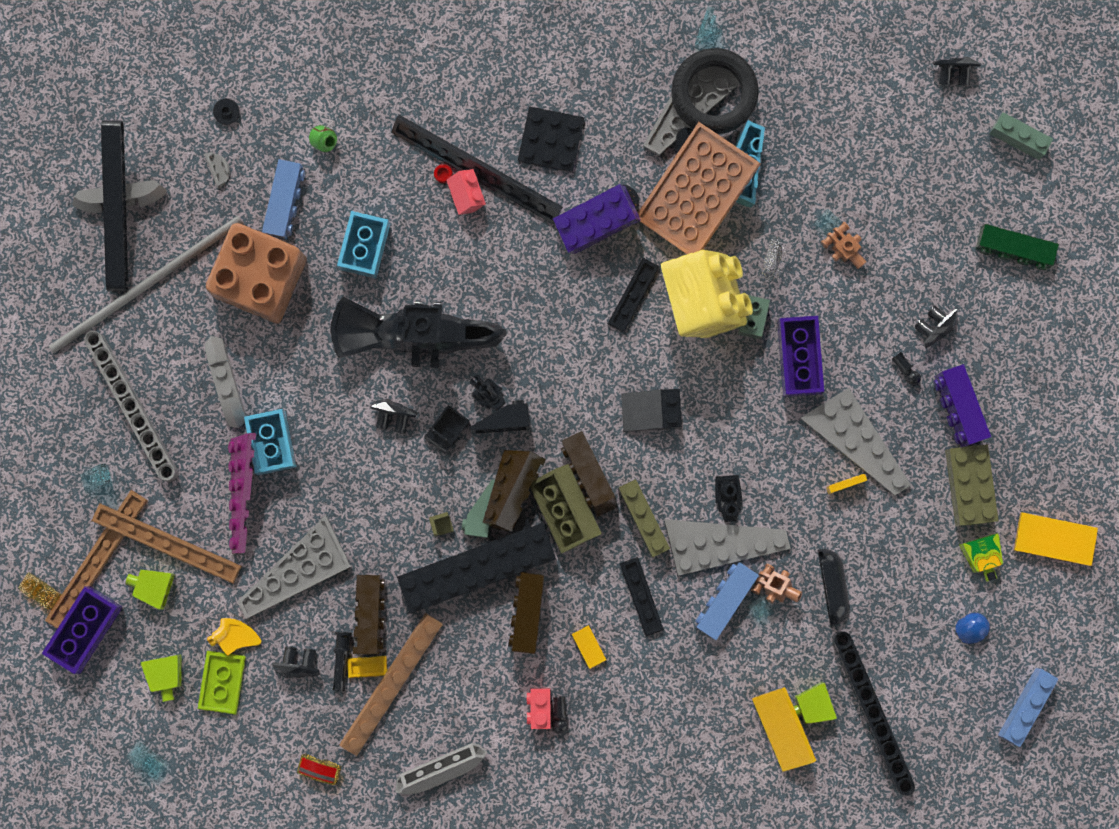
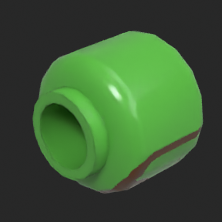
[309,125,337,152]

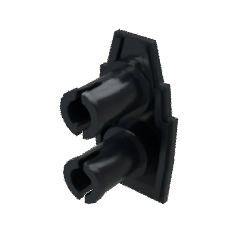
[932,56,981,85]
[915,306,958,348]
[470,375,506,411]
[370,399,418,434]
[715,475,742,522]
[272,646,321,678]

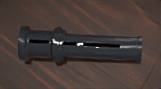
[332,631,352,691]

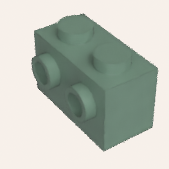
[736,295,770,339]

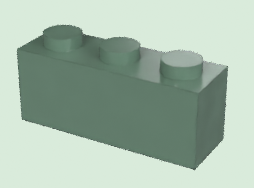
[989,112,1053,160]

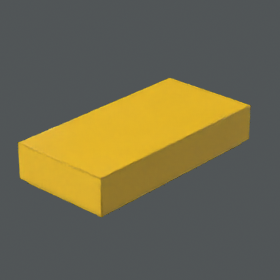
[826,474,867,494]
[572,625,606,669]
[347,656,387,678]

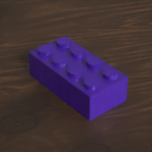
[553,184,641,254]
[777,316,824,397]
[933,364,991,447]
[42,586,123,674]

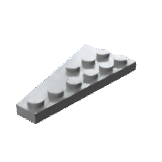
[643,49,739,156]
[800,388,911,495]

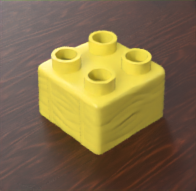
[661,250,753,338]

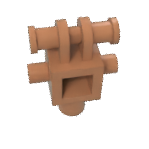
[821,222,867,269]
[751,564,802,604]

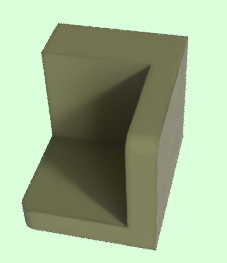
[429,512,454,537]

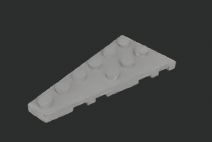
[237,515,351,619]
[664,519,791,576]

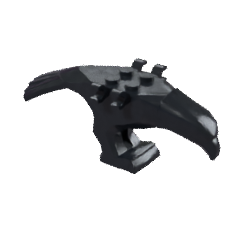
[330,296,507,368]

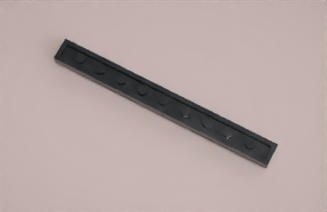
[391,115,563,224]

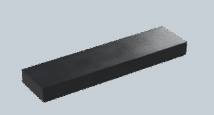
[607,258,660,333]
[620,557,664,636]

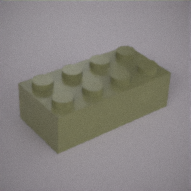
[945,444,999,527]
[530,464,602,554]

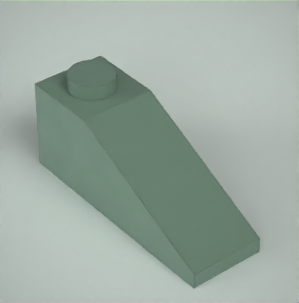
[461,480,495,538]

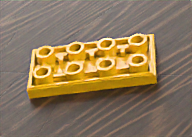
[1014,512,1098,566]
[752,687,817,772]

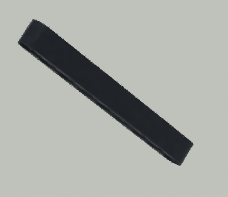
[101,120,128,292]
[832,631,915,796]

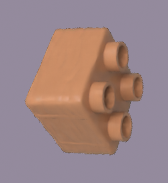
[206,223,307,323]

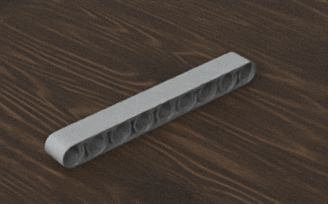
[84,331,178,482]

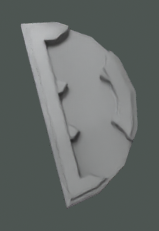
[204,152,230,189]

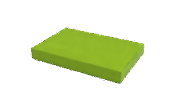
[197,651,246,715]

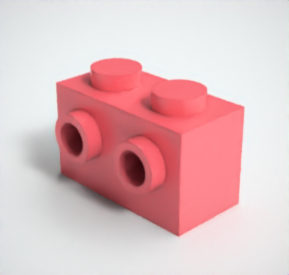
[447,169,486,215]
[527,688,551,729]

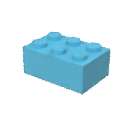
[337,211,390,279]
[244,409,296,475]

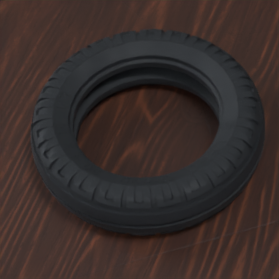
[671,48,759,134]

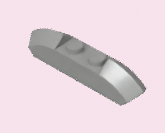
[72,180,167,213]
[204,336,246,428]
[395,743,488,794]

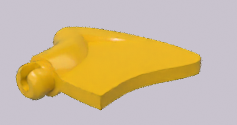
[207,618,261,656]

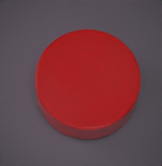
[434,164,453,184]

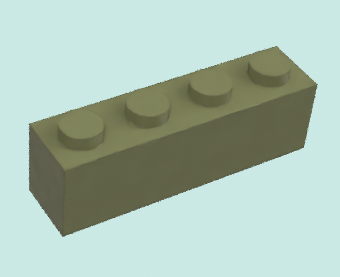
[618,479,670,558]

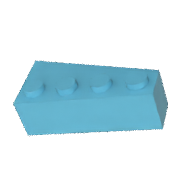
[734,120,765,208]

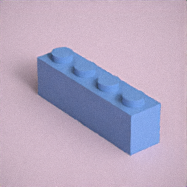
[262,159,305,240]
[695,562,759,640]
[998,668,1058,747]

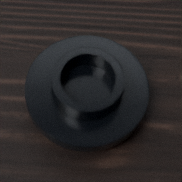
[213,98,240,125]

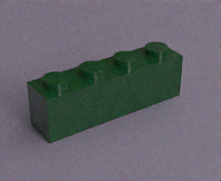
[975,224,1059,270]

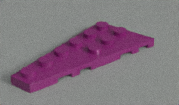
[228,433,256,554]

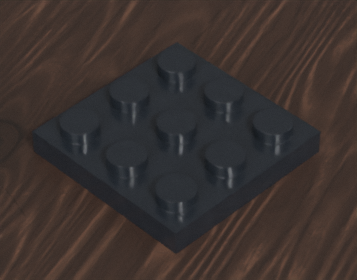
[517,106,584,173]

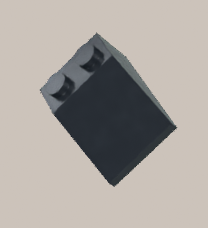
[621,389,682,432]
[471,400,530,434]

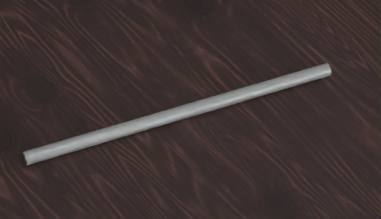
[49,215,243,353]

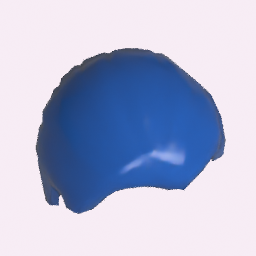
[956,612,990,644]

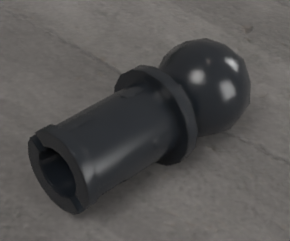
[892,352,921,386]
[552,696,568,734]

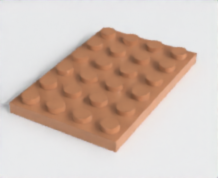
[638,122,761,254]

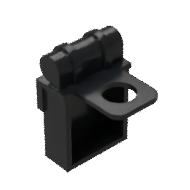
[424,405,470,454]

